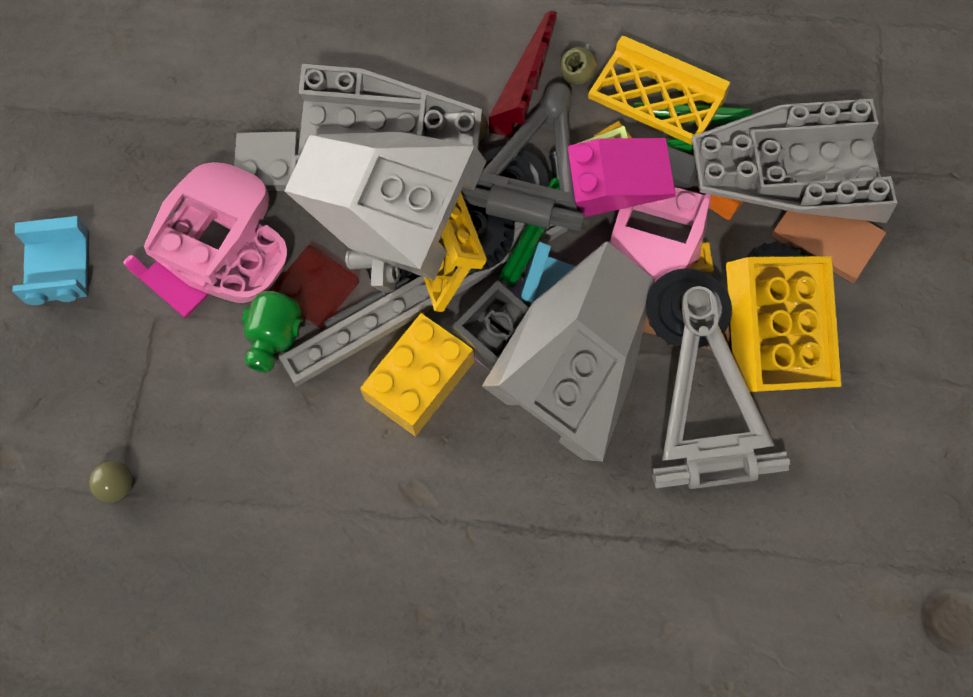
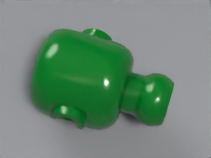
[242,291,303,373]

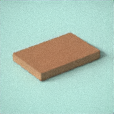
[771,211,887,284]

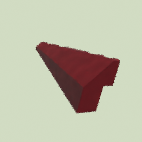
[489,11,557,137]

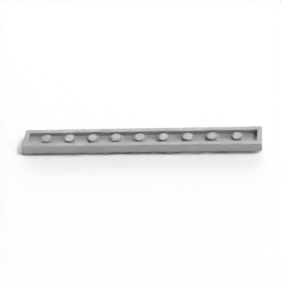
[279,222,567,387]

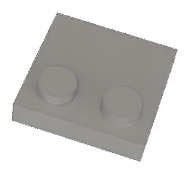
[234,132,298,191]

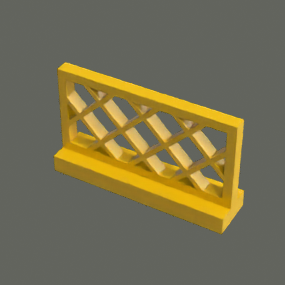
[588,35,730,145]
[423,192,487,312]

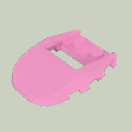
[144,162,269,285]
[610,187,711,283]
[152,198,287,303]

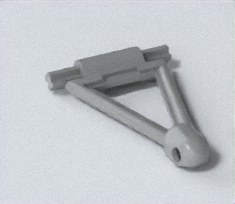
[652,286,790,489]

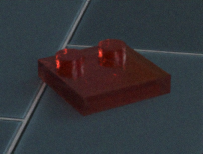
[270,245,359,329]

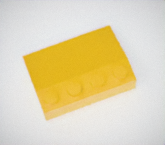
[726,256,842,392]

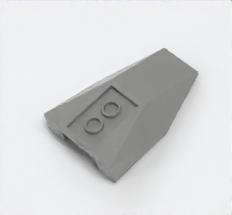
[692,99,897,223]
[284,132,486,280]
[482,242,655,462]

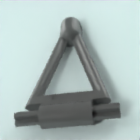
[461,82,585,231]

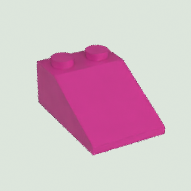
[568,138,676,217]

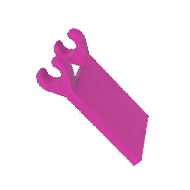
[123,220,210,319]

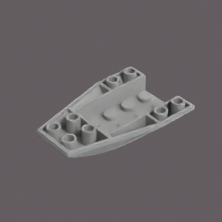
[290,64,482,177]

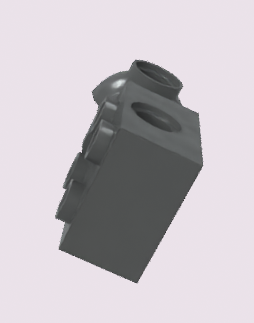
[453,280,529,371]

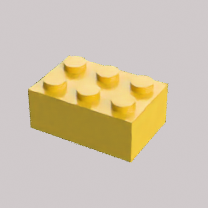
[360,313,474,437]

